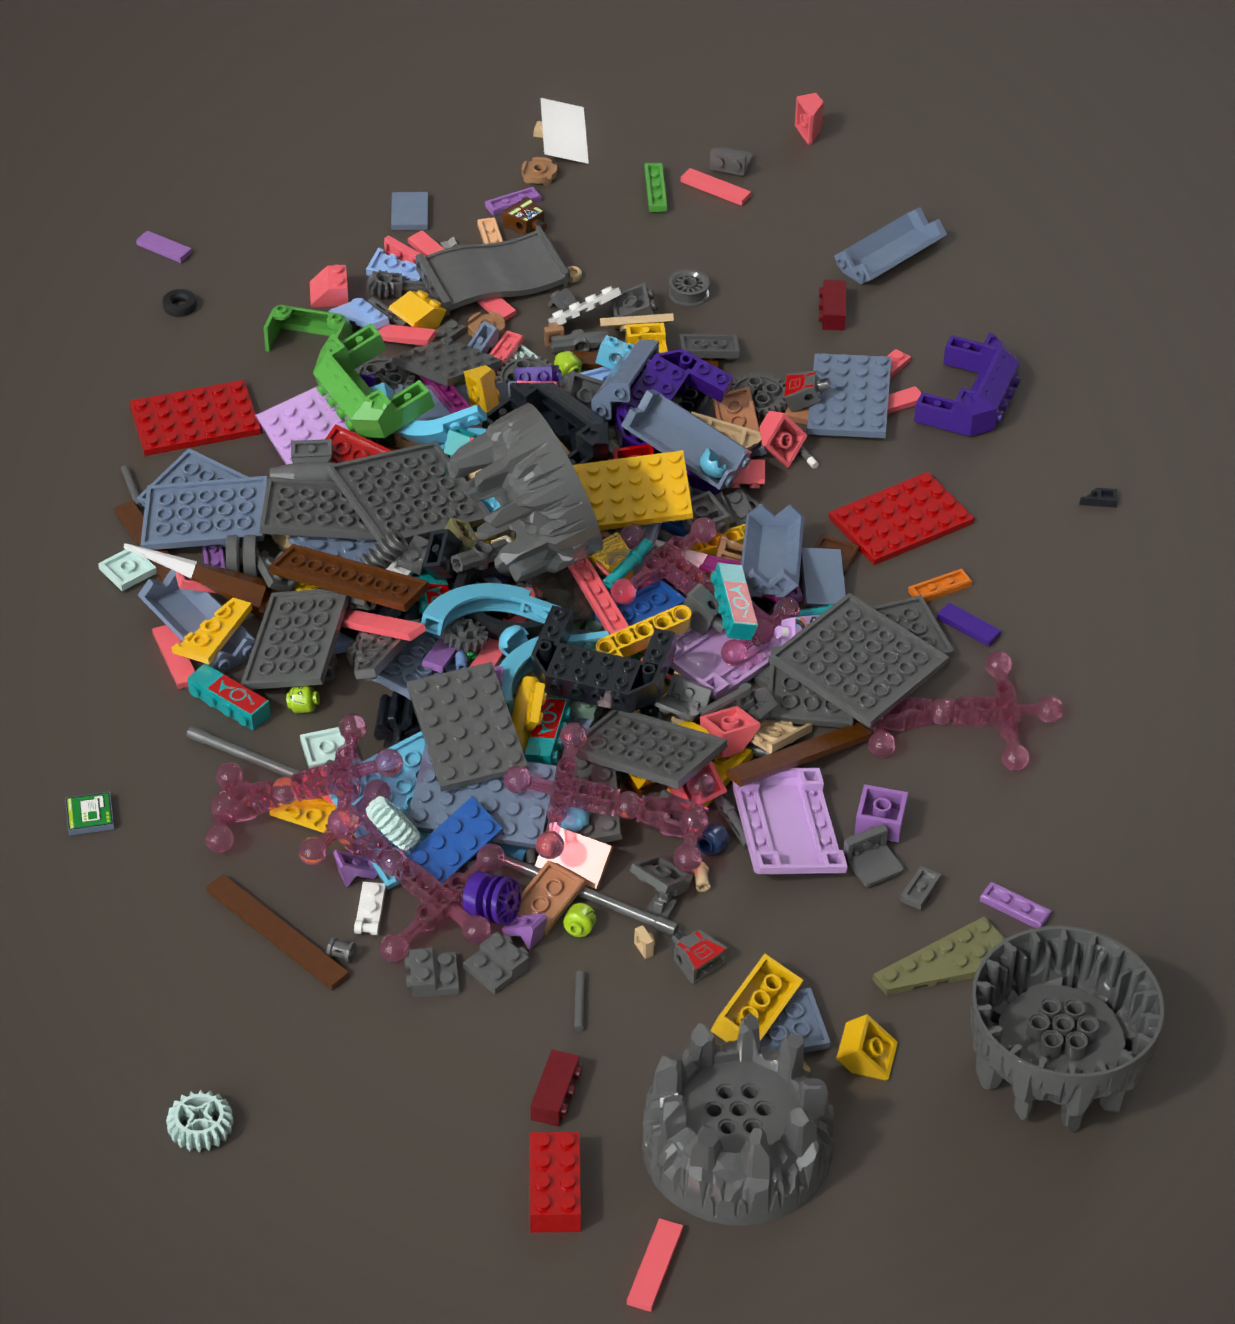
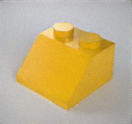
[389,290,446,329]
[464,365,500,413]
[836,1014,898,1080]

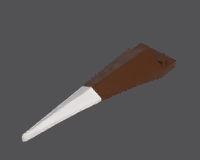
[124,544,281,618]

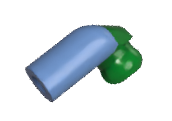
[455,649,477,670]

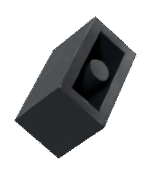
[422,529,462,580]

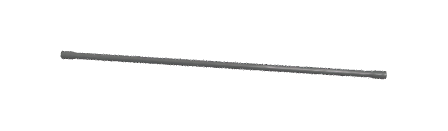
[186,726,679,936]

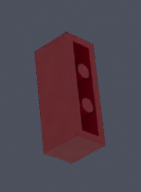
[819,280,846,331]
[530,1049,583,1127]

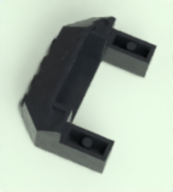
[482,382,609,465]
[531,605,677,713]

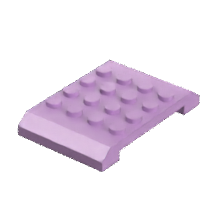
[255,386,355,465]
[670,603,781,700]
[733,768,848,874]

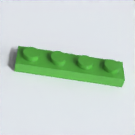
[644,163,667,212]

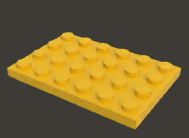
[573,450,693,531]

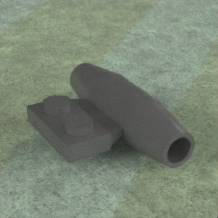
[270,439,337,482]

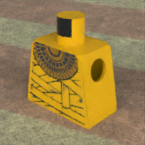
[588,532,633,580]

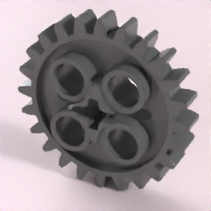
[495,354,553,384]
[355,355,415,394]
[729,372,787,419]

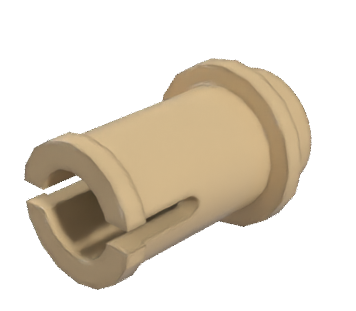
[691,862,711,892]

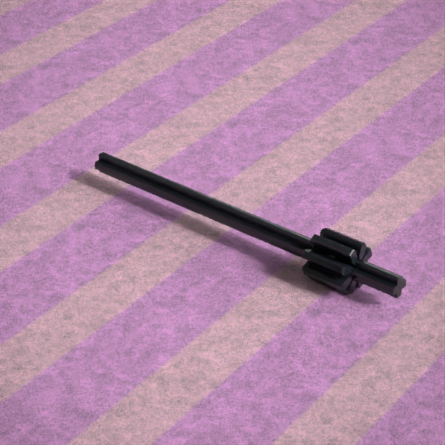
[374,576,422,750]

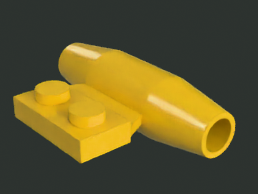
[511,676,547,753]

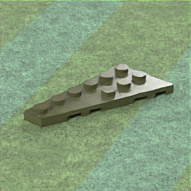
[872,917,1005,995]

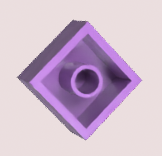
[854,784,908,843]

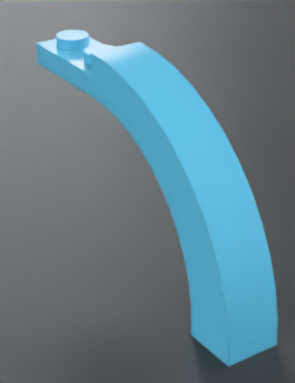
[370,382,487,444]
[421,583,560,636]
[499,631,609,715]

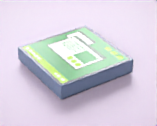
[65,792,114,836]

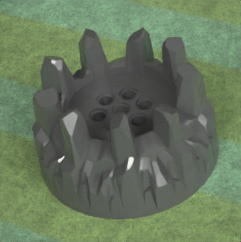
[447,403,603,582]
[970,926,1164,1132]
[641,1013,834,1226]

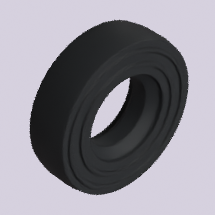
[162,289,197,317]

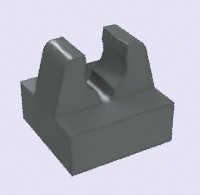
[646,893,677,919]

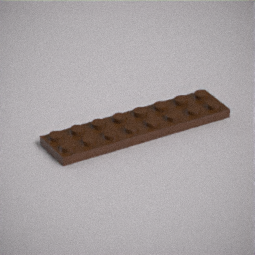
[269,544,430,612]

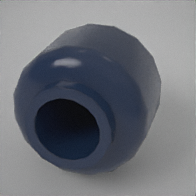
[696,823,730,856]

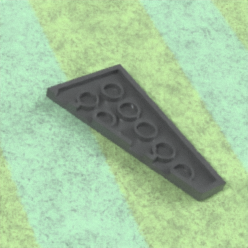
[354,619,421,681]

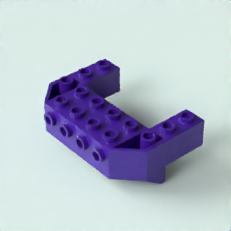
[914,332,1021,436]
[613,349,733,454]

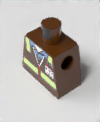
[502,197,547,235]

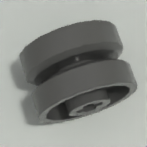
[226,535,260,577]

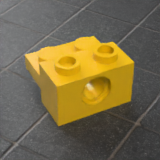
[625,322,668,353]

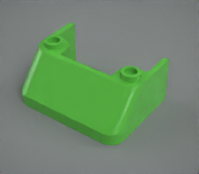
[263,305,353,352]

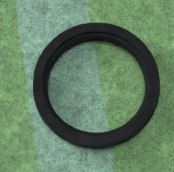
[453,561,564,640]

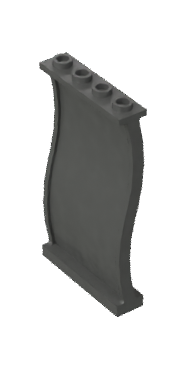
[416,226,570,316]

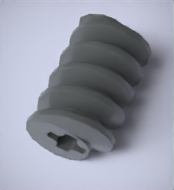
[361,528,408,569]

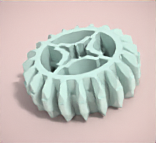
[366,796,421,851]
[166,1089,234,1153]

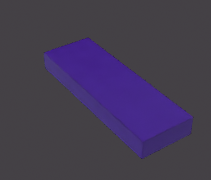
[937,602,1001,647]

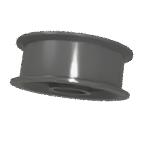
[668,269,710,306]

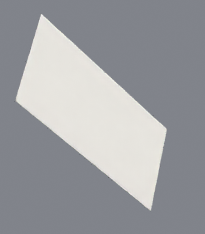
[540,98,589,164]

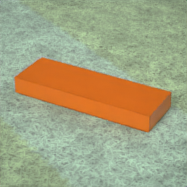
[908,569,972,602]

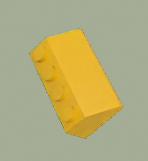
[711,954,804,1042]

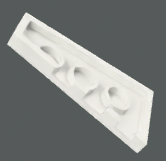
[548,286,621,325]

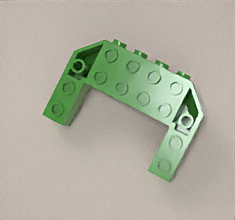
[313,323,435,438]

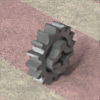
[441,617,488,653]

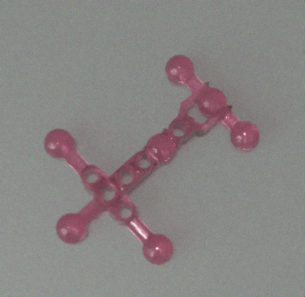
[611,517,800,666]
[868,651,1063,772]
[205,714,404,853]
[504,722,715,872]
[298,779,506,963]

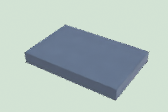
[391,192,428,230]
[800,548,846,607]

